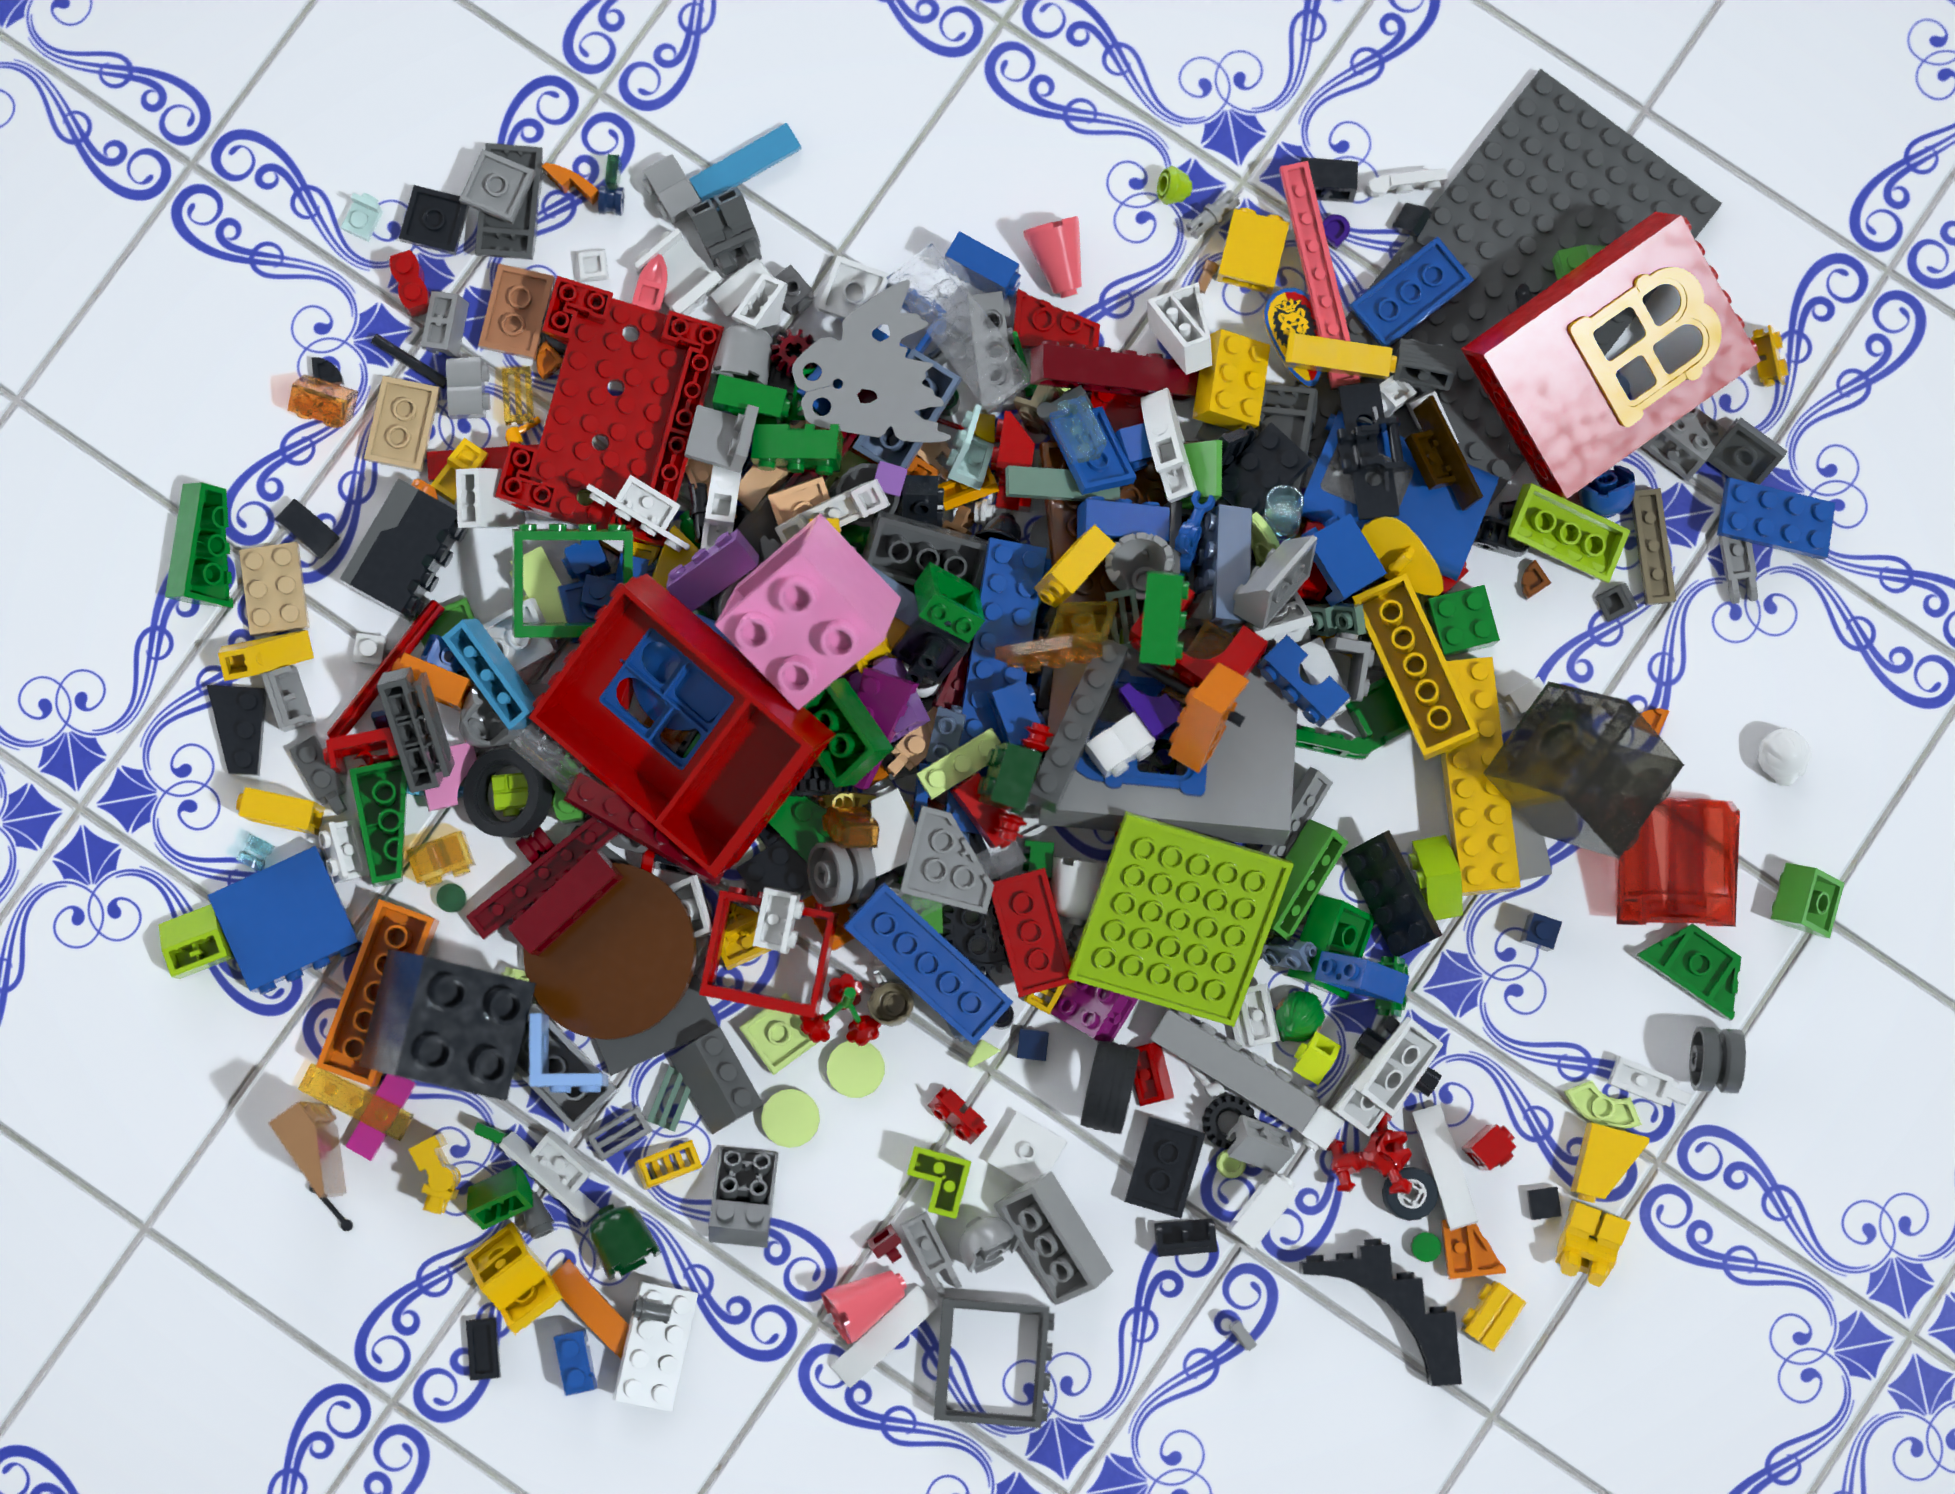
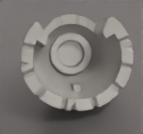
[1105,532,1174,601]
[459,684,528,749]

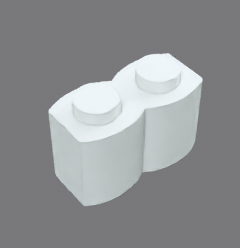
[1085,712,1155,778]

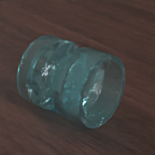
[1263,485,1304,540]

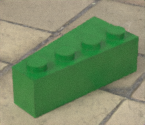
[349,759,407,888]

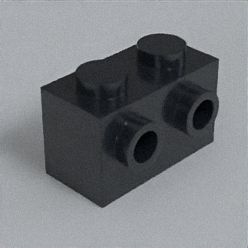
[902,475,944,527]

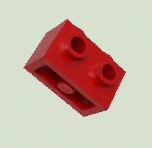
[1461,1124,1517,1171]

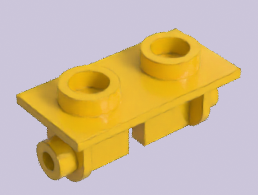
[1751,325,1789,387]

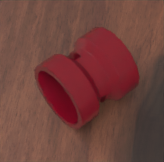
[515,826,555,864]

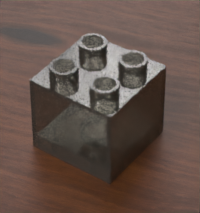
[1483,681,1684,859]

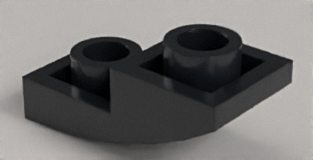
[274,498,340,559]

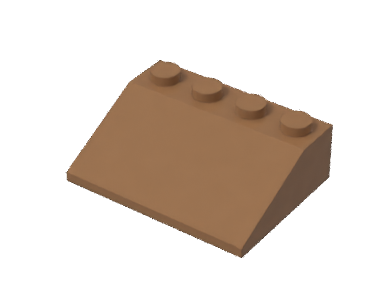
[268,1101,347,1198]

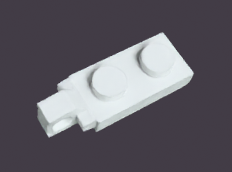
[1607,1056,1692,1107]

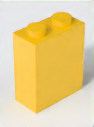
[1216,208,1290,294]

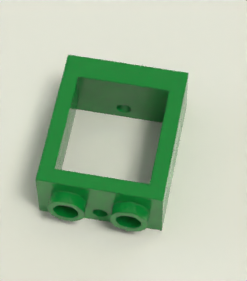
[712,374,792,424]
[914,562,985,643]

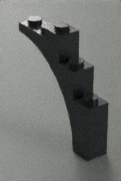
[1299,1238,1462,1386]

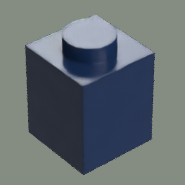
[1519,913,1562,952]

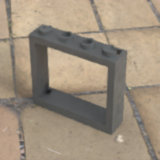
[933,1298,1055,1428]

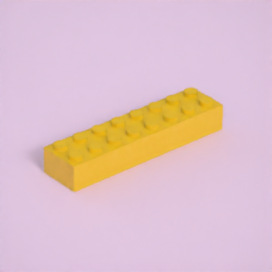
[1440,657,1521,896]

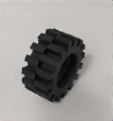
[789,767,838,797]
[1202,1095,1257,1149]

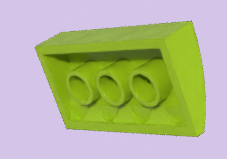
[1508,483,1631,583]

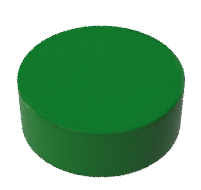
[1410,1232,1441,1262]

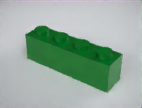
[165,482,233,608]

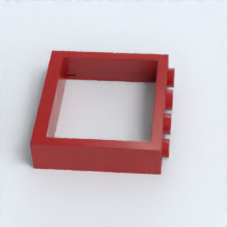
[699,886,839,1018]

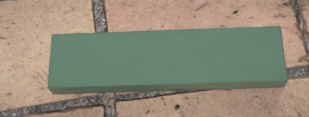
[1005,465,1120,502]

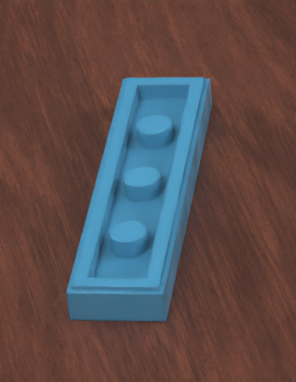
[689,123,802,202]

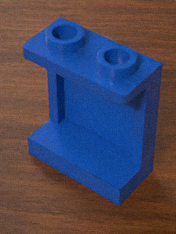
[1301,514,1387,607]

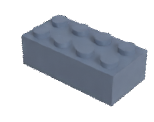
[1193,504,1252,635]

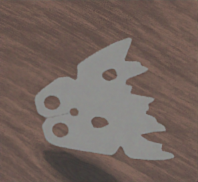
[792,279,951,443]

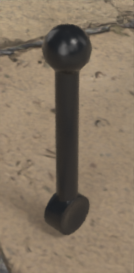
[308,1184,353,1231]

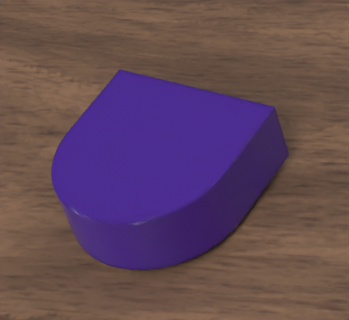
[1323,214,1350,250]

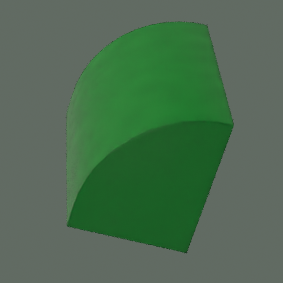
[466,1164,533,1230]

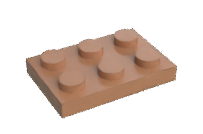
[478,263,555,360]

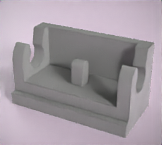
[421,291,469,358]
[261,666,315,732]
[1226,1115,1295,1174]

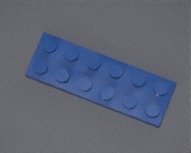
[843,882,1013,1046]

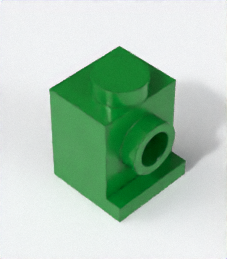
[1022,840,1054,880]

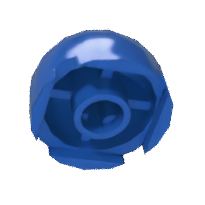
[1578,465,1635,518]

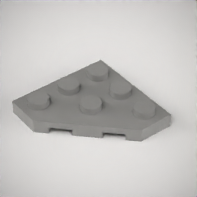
[900,806,994,914]

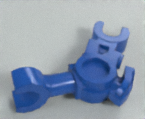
[1174,490,1215,573]

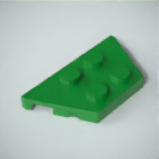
[1636,924,1742,1021]

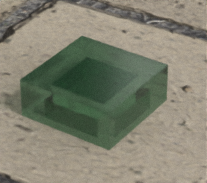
[605,154,622,189]

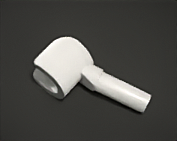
[1190,1066,1225,1099]

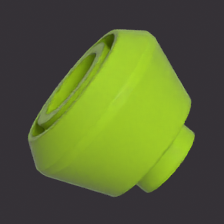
[1157,166,1193,205]

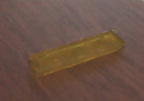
[298,1063,414,1141]

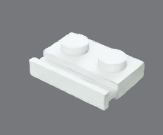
[1232,983,1280,1049]

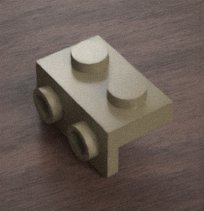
[1013,385,1063,435]

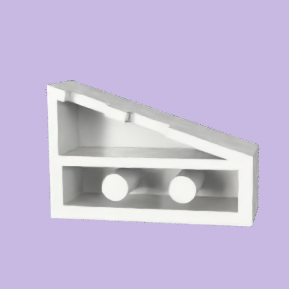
[1147,282,1212,375]

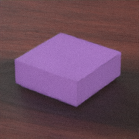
[874,461,908,498]

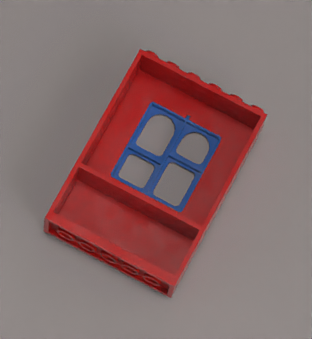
[529,573,836,879]

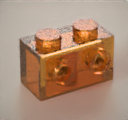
[287,374,359,428]

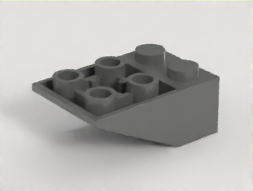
[708,1146,779,1248]

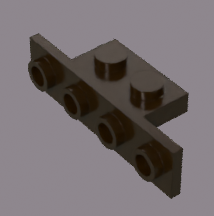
[1404,395,1484,511]

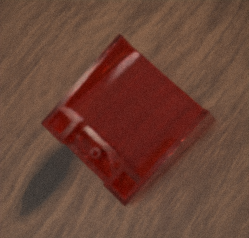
[1614,797,1740,927]

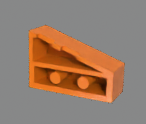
[1168,663,1249,773]

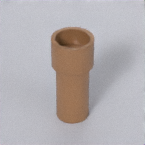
[1198,260,1219,294]

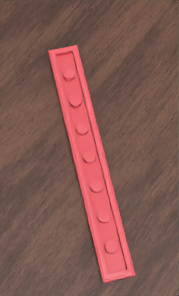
[1279,161,1360,390]

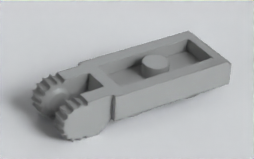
[1717,526,1758,604]
[900,1211,962,1298]

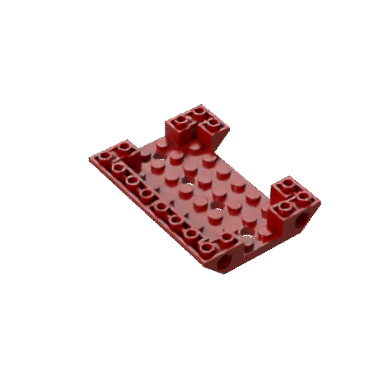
[495,276,724,547]

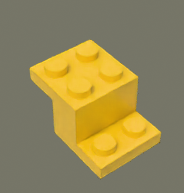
[464,1222,563,1335]

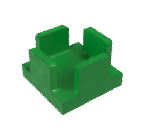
[1346,677,1411,751]

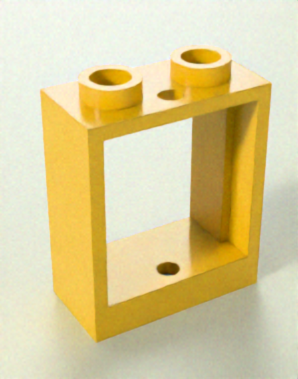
[1033,524,1116,608]
[236,787,325,836]

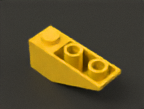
[218,630,314,681]

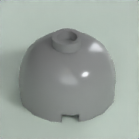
[959,1217,1020,1273]

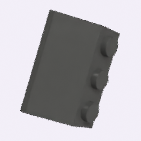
[669,1027,764,1134]

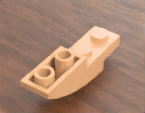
[737,420,826,512]

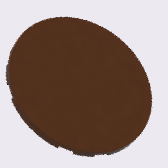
[523,863,697,1040]

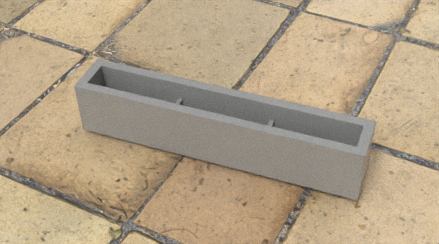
[1150,1008,1320,1133]

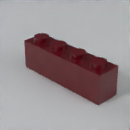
[508,848,624,956]

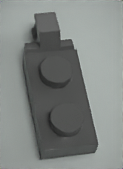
[289,735,348,815]

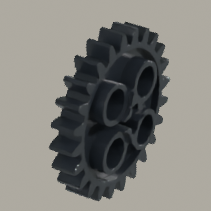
[942,879,1010,974]

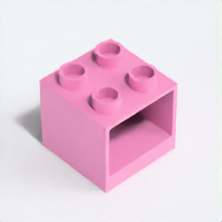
[715,513,901,710]

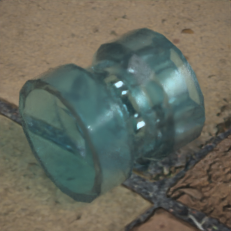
[235,834,276,871]

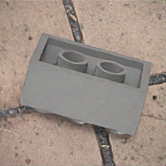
[1233,535,1318,630]

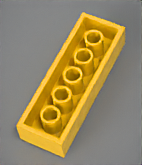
[1352,573,1479,761]

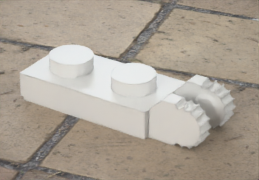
[1365,168,1448,198]

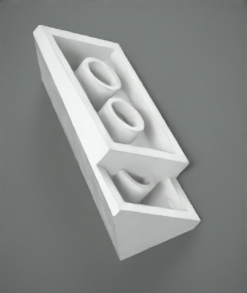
[1331,1017,1444,1136]

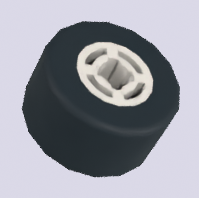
[1382,1167,1438,1221]

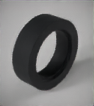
[463,749,553,838]

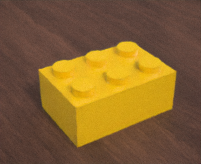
[1192,329,1271,431]

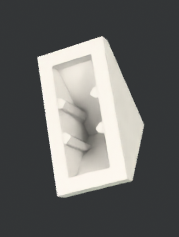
[732,273,788,330]

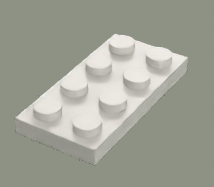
[613,1281,698,1411]

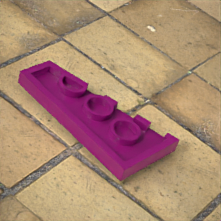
[852,667,919,789]

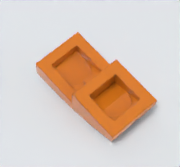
[542,162,599,205]

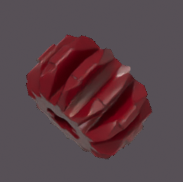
[771,329,813,378]

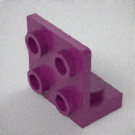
[1051,981,1138,1043]

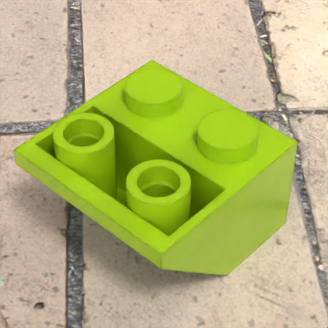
[158,904,235,979]

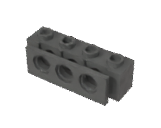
[377,667,455,793]

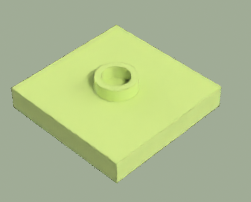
[739,993,819,1076]

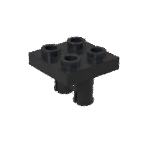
[891,615,971,685]

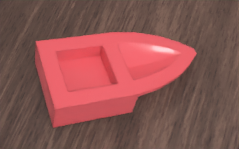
[632,254,668,312]

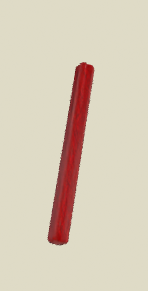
[327,600,445,739]

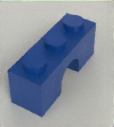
[1257,635,1351,728]

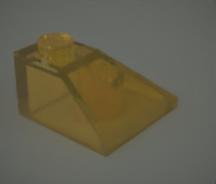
[1048,601,1118,649]

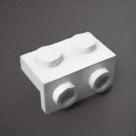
[319,819,370,884]
[753,887,804,954]

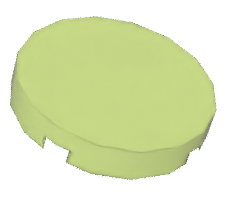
[827,1041,885,1098]
[761,1089,820,1148]

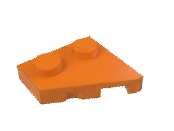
[1440,1219,1506,1279]

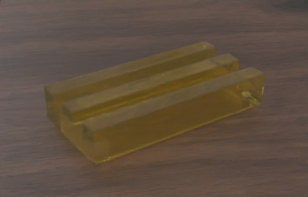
[502,366,535,425]

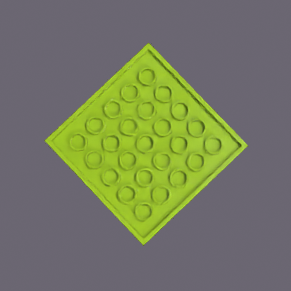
[1067,811,1294,1027]

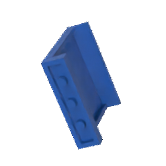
[207,846,363,995]

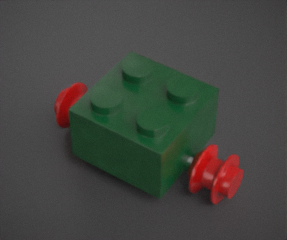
[977,722,1054,842]

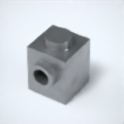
[774,264,814,315]

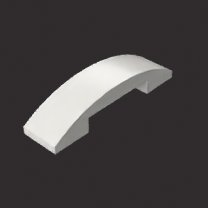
[775,479,890,545]
[830,1285,938,1388]

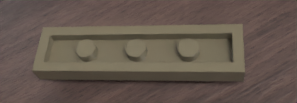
[1631,488,1676,606]

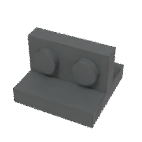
[1706,417,1787,485]

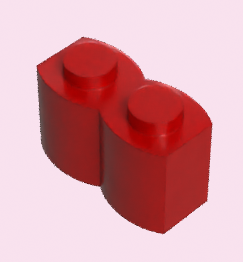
[389,250,431,318]

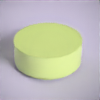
[1216,1149,1246,1178]

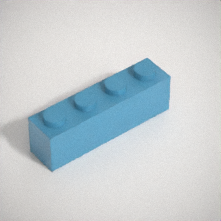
[442,619,536,731]

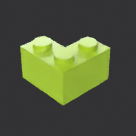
[1408,835,1463,921]
[907,1146,972,1219]

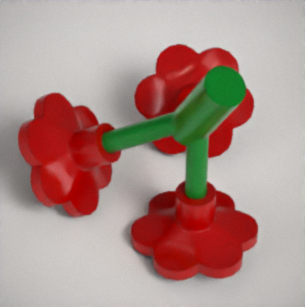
[800,973,881,1046]

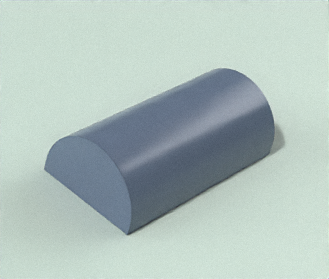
[852,348,963,469]

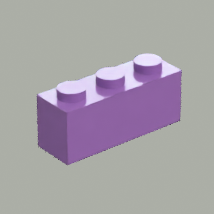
[666,529,759,611]

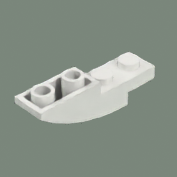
[1141,388,1197,503]
[700,465,742,550]

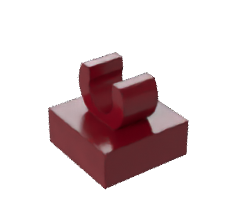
[867,1224,902,1263]

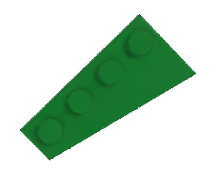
[769,796,849,864]

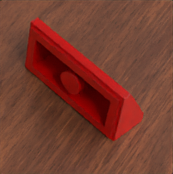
[1134,1042,1174,1106]

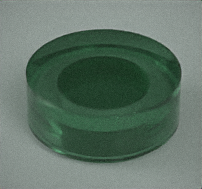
[436,883,467,913]

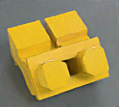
[408,1133,461,1215]
[1555,1200,1631,1287]

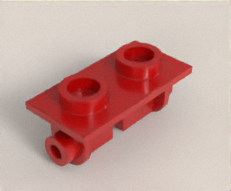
[928,1087,988,1145]

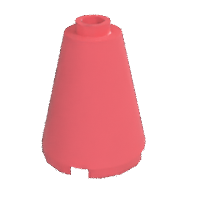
[1023,216,1082,298]
[821,1270,907,1344]

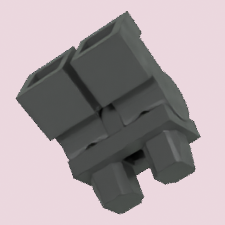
[686,186,762,276]

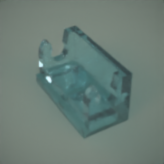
[1048,395,1107,465]

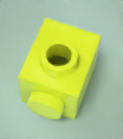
[1293,1031,1341,1085]

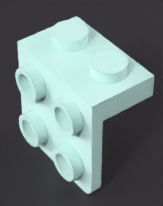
[946,403,994,491]

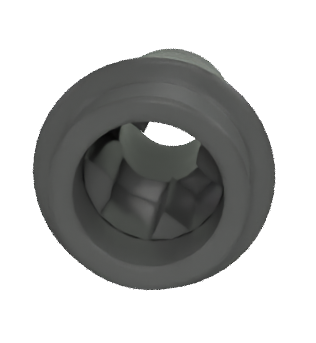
[523,1192,554,1239]

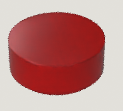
[641,849,655,874]

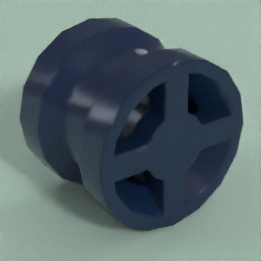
[598,185,625,216]

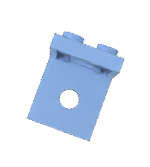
[529,1013,608,1093]

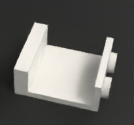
[634,228,723,316]

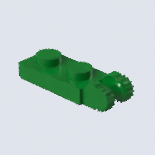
[1295,726,1373,760]

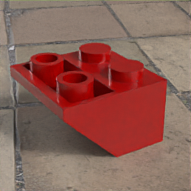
[990,411,1035,479]

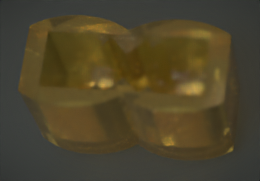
[406,831,476,888]

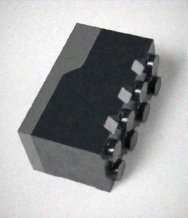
[340,478,468,622]

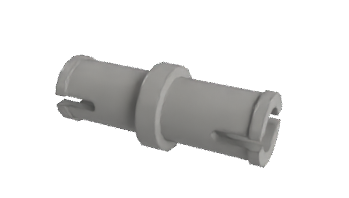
[1185,190,1240,239]

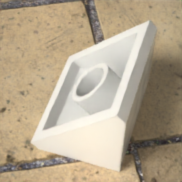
[669,875,713,940]

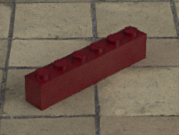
[1030,340,1199,402]

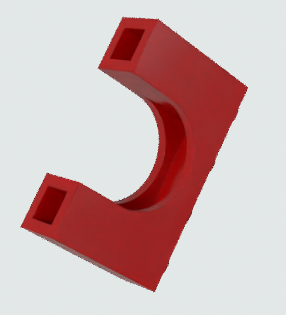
[1128,589,1268,687]

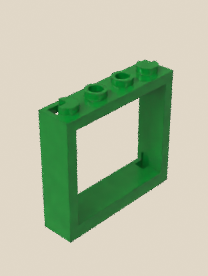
[512,523,633,638]

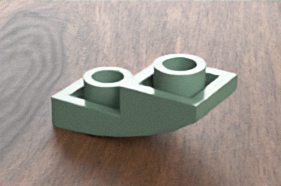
[1306,603,1366,637]

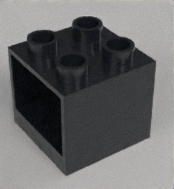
[359,949,536,1101]

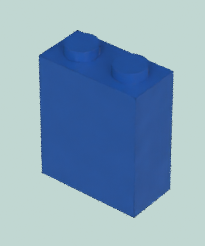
[945,231,1021,300]

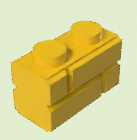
[1461,1281,1527,1352]

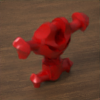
[1327,1113,1412,1195]

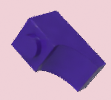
[1118,683,1183,741]

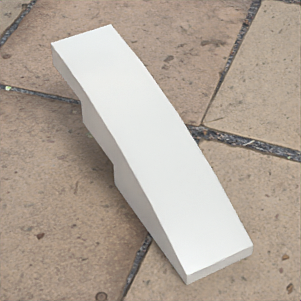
[1412,1104,1478,1231]

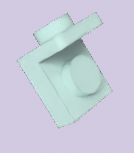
[341,193,383,242]

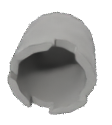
[711,323,774,385]

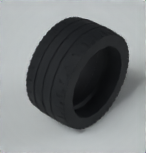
[1080,1041,1140,1134]

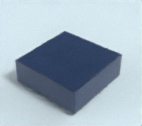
[1017,1028,1049,1061]

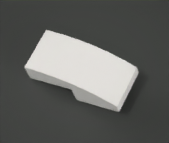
[710,258,773,317]

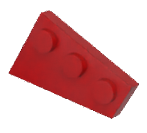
[1012,289,1100,350]

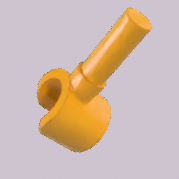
[505,416,541,446]

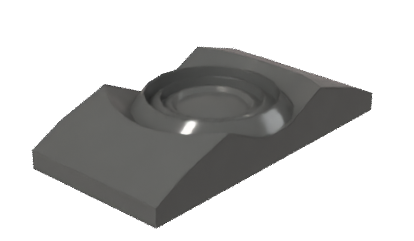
[475,143,543,260]
[1255,384,1318,502]

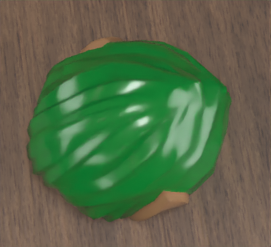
[1275,991,1325,1042]

